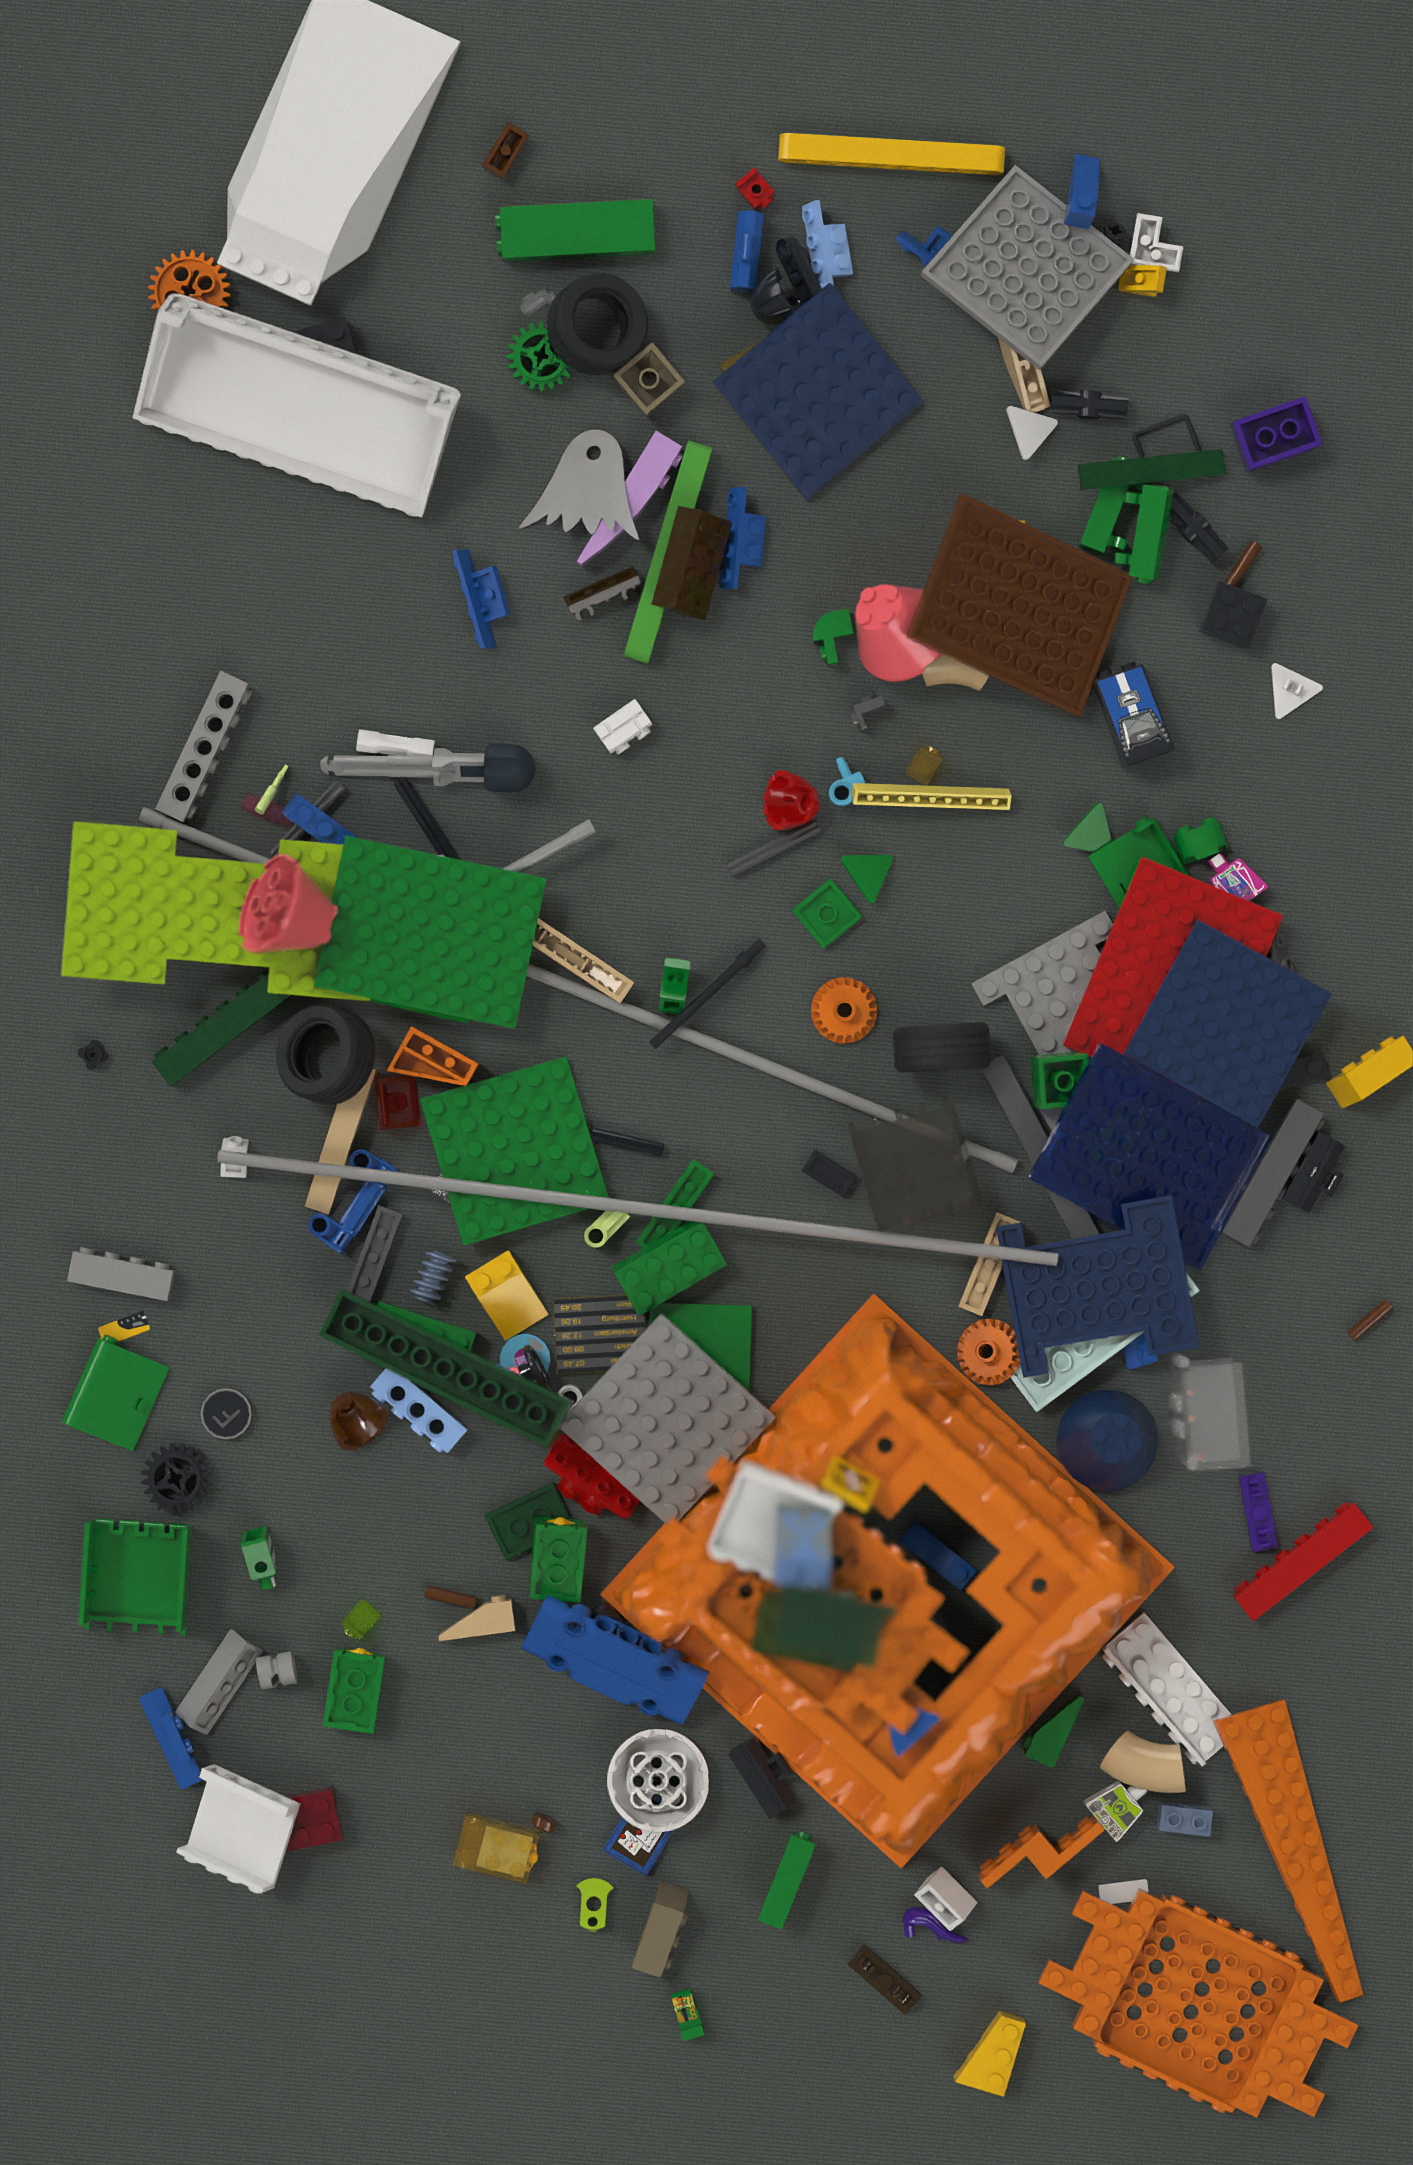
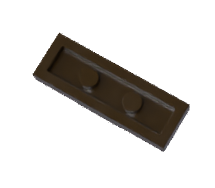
[563,566,641,621]
[847,1944,922,2015]

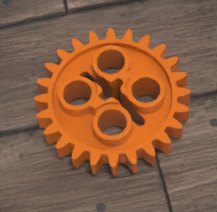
[148,250,231,315]

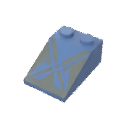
[772,1503,831,1588]

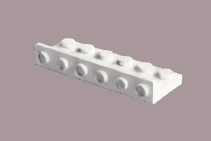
[1102,1612,1231,1767]

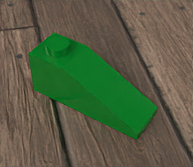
[1022,1694,1085,1768]

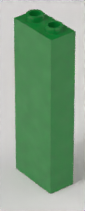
[495,199,655,262]

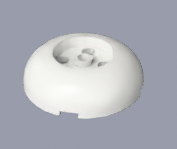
[607,1729,709,1832]

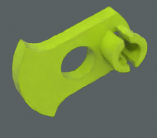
[576,1878,614,1932]

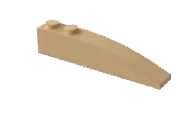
[532,918,634,1003]
[305,1069,378,1215]

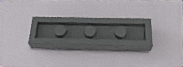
[347,1205,403,1301]

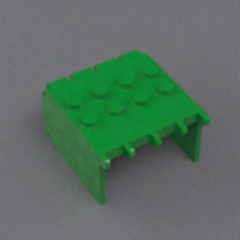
[78,1518,193,1636]

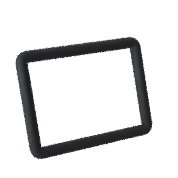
[1132,414,1202,458]

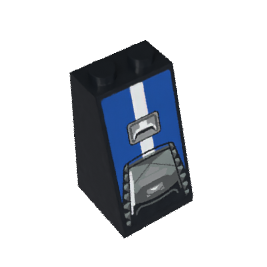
[1093,662,1175,769]

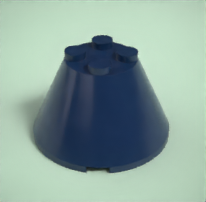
[1056,1389,1158,1491]

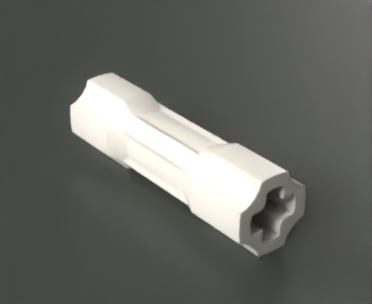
[356,729,435,756]

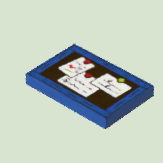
[602,1784,674,1876]

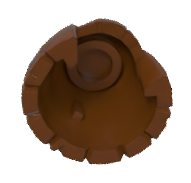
[330,1392,389,1451]

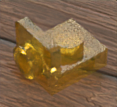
[904,745,943,786]

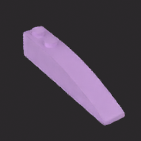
[577,431,684,567]

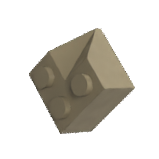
[613,342,685,417]

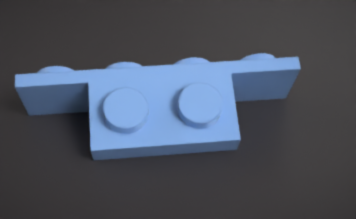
[802,200,853,289]

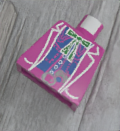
[1208,852,1268,901]

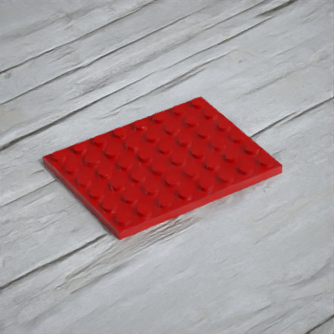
[1062,857,1283,1104]

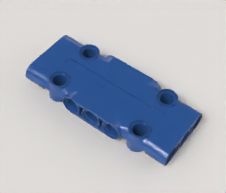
[521,1594,709,1725]

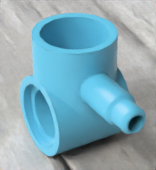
[828,757,866,807]

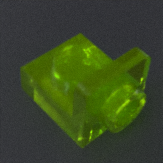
[341,1598,382,1640]

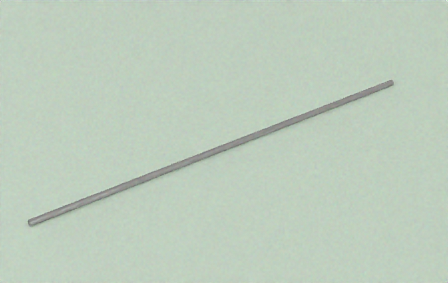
[217,1150,1058,1266]

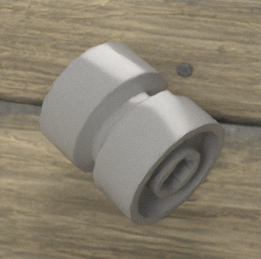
[256,1651,298,1690]

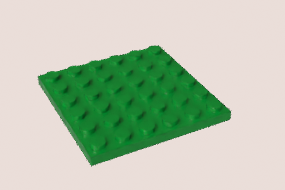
[420,1056,609,1246]

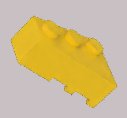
[1326,1036,1413,1109]
[953,2011,1026,2097]

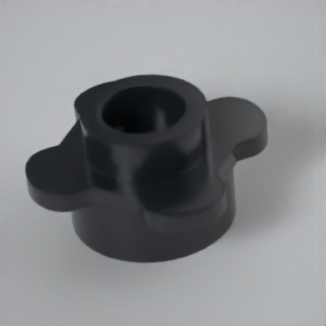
[78,1040,108,1070]

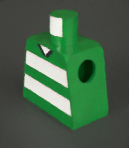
[241,1526,278,1590]

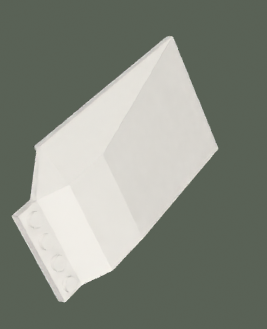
[217,0,461,306]

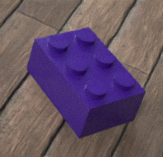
[1230,396,1322,473]

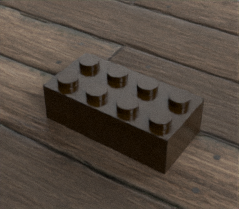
[651,506,732,621]

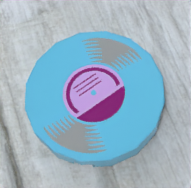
[500,1334,551,1382]

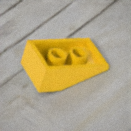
[465,1249,549,1341]

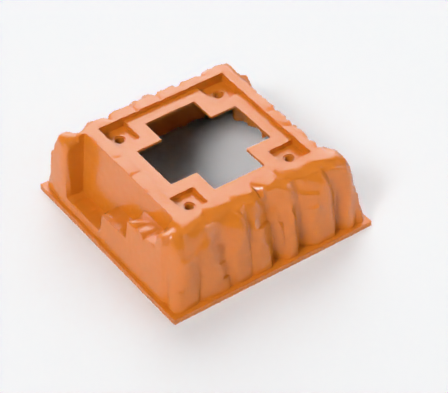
[600,1293,1175,1868]

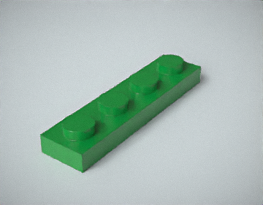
[635,1158,715,1248]

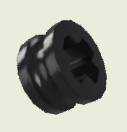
[1102,221,1126,246]

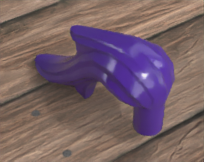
[903,1907,969,1943]

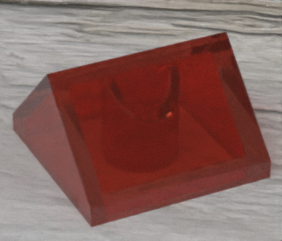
[374,1076,421,1130]

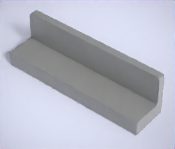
[175,1629,264,1735]

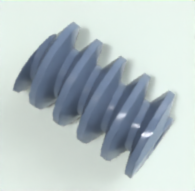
[409,1250,457,1307]

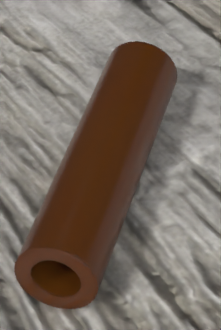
[1224,540,1262,587]
[1347,1299,1394,1342]
[424,1585,477,1609]

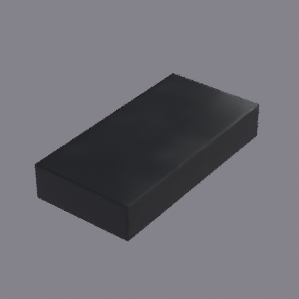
[801,1149,858,1198]

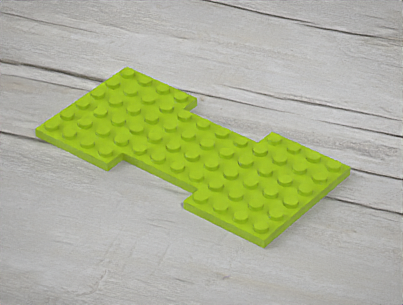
[61,822,370,1001]

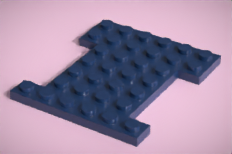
[996,1195,1200,1378]

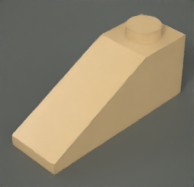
[998,338,1050,413]
[439,1595,516,1641]

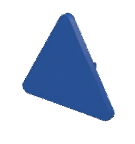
[888,1707,939,1756]

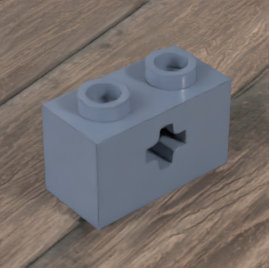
[1157,1801,1213,1837]

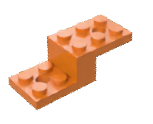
[978,1815,1105,1888]

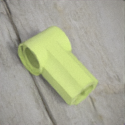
[584,1211,630,1248]

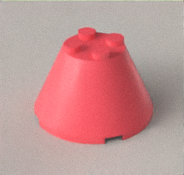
[856,584,942,682]
[239,854,337,953]

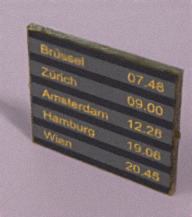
[553,1294,646,1375]

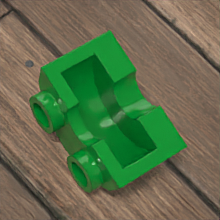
[1172,816,1230,865]

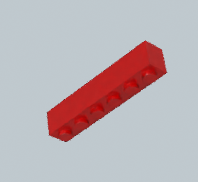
[1232,1502,1374,1621]

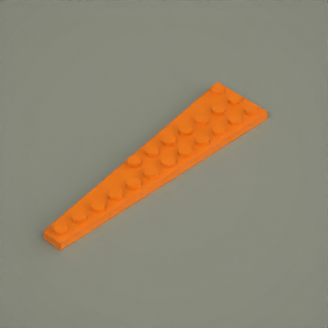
[1213,1699,1363,2002]

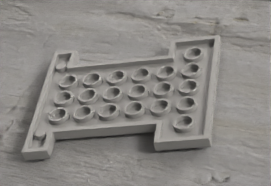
[971,911,1157,1140]

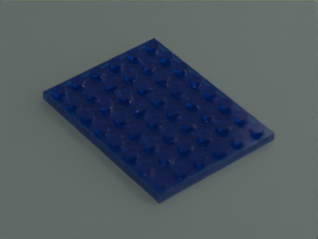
[1027,1042,1272,1271]

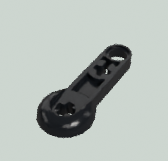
[776,236,821,305]

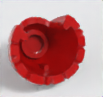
[763,770,821,830]

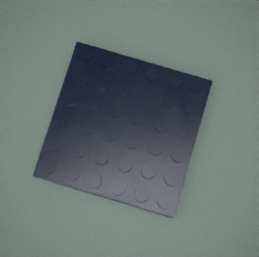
[712,283,923,500]
[1123,920,1332,1128]

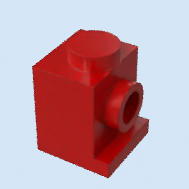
[735,167,774,211]

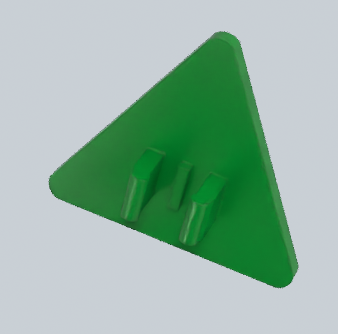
[1062,802,1112,852]
[840,855,893,904]

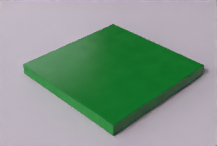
[650,1303,752,1391]

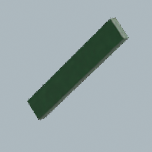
[1078,449,1225,490]

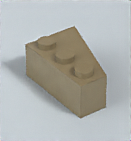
[632,1880,689,1978]

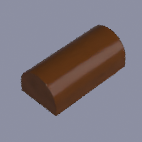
[481,122,529,179]

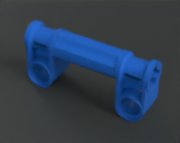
[308,1149,399,1255]

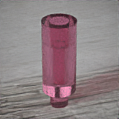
[241,792,291,825]

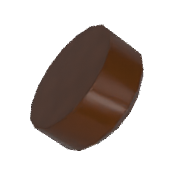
[531,1812,558,1833]

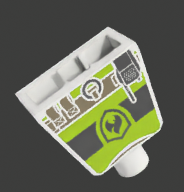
[1083,1781,1148,1842]

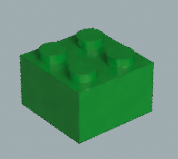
[1030,1051,1091,1109]

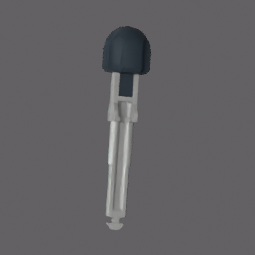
[320,744,536,793]

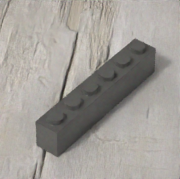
[1220,1099,1324,1247]

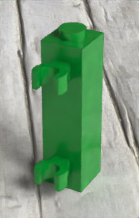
[1079,456,1149,555]
[1114,484,1174,584]
[757,1830,816,1930]

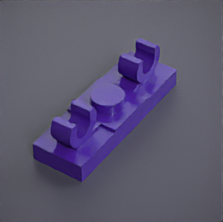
[1238,1472,1278,1552]

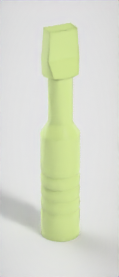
[255,765,288,815]

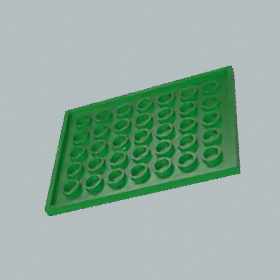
[314,836,547,1029]

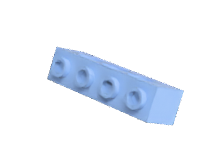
[370,1369,468,1453]

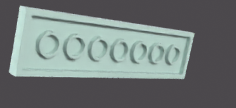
[1011,1273,1200,1412]

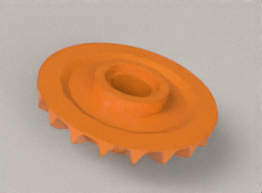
[811,977,877,1043]
[956,1319,1020,1385]

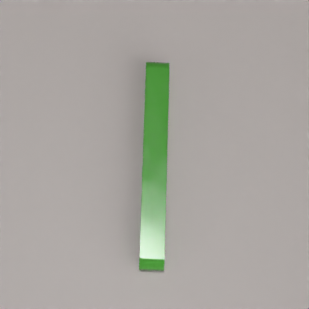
[624,440,713,664]

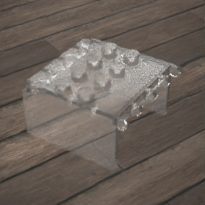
[1168,1352,1250,1470]

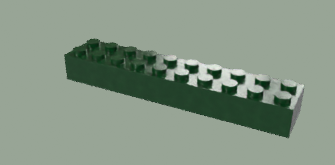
[318,1289,574,1448]

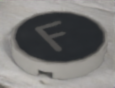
[201,1388,252,1439]

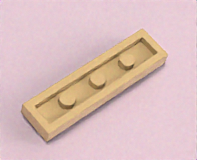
[958,1212,1020,1316]

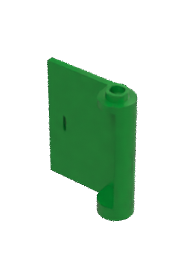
[1088,815,1189,909]
[61,1334,170,1451]

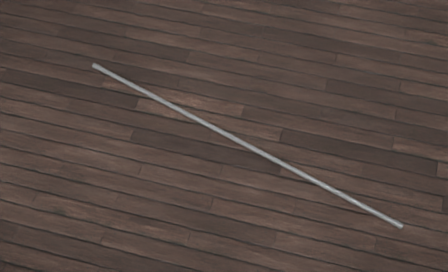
[138,807,1018,1173]

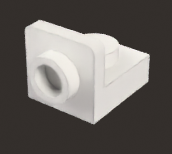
[221,1136,249,1178]

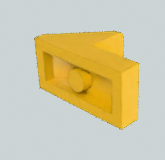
[1118,265,1167,297]

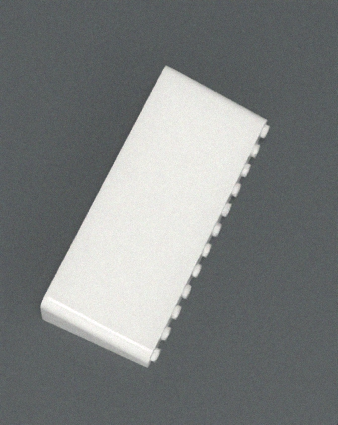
[133,294,460,517]

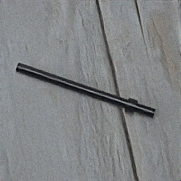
[649,939,766,1049]

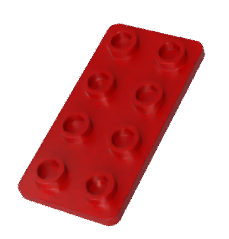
[543,1431,640,1519]

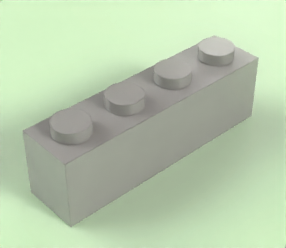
[67,1247,176,1301]

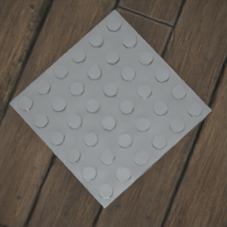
[920,165,1134,370]
[561,1313,775,1524]

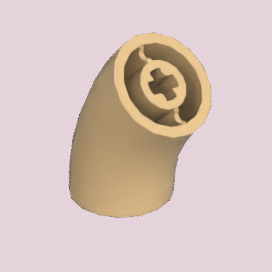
[922,655,989,691]
[1100,1731,1186,1793]

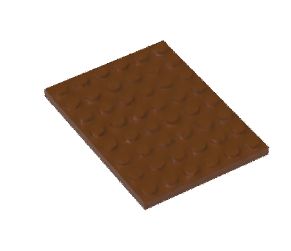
[906,494,1133,717]

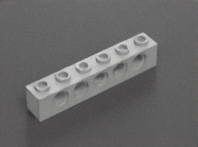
[155,670,252,823]

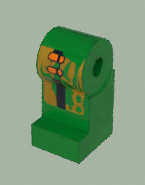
[671,1988,705,2041]

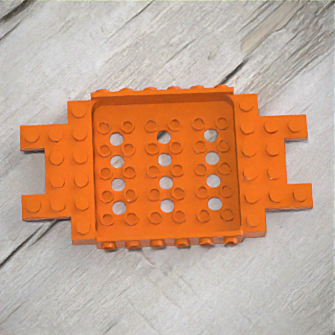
[656,1455,968,1734]
[1038,1888,1359,2118]

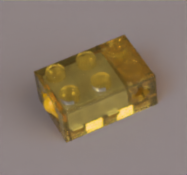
[453,1812,540,1884]

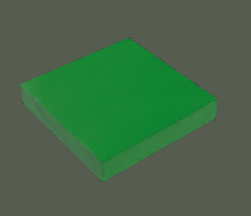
[791,878,863,950]

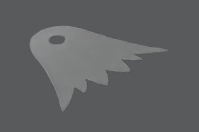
[519,430,639,540]

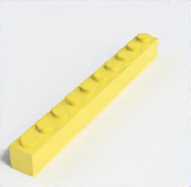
[851,783,1012,810]

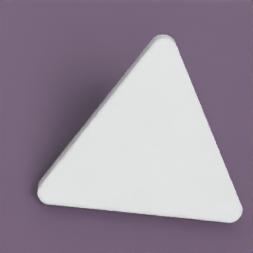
[1006,406,1058,460]
[1271,663,1323,719]

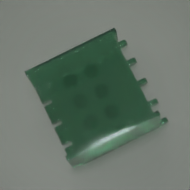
[750,1585,897,1672]

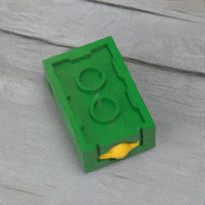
[528,1517,587,1602]
[323,1647,387,1734]

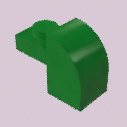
[812,608,853,666]
[658,958,691,1014]

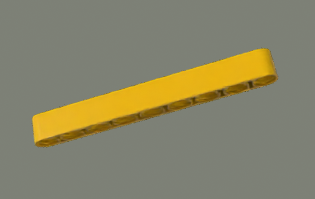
[778,133,1005,175]

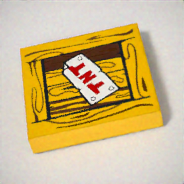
[820,1455,879,1512]

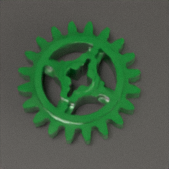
[506,321,573,393]

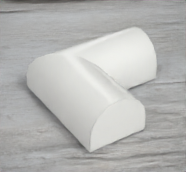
[1130,213,1183,273]

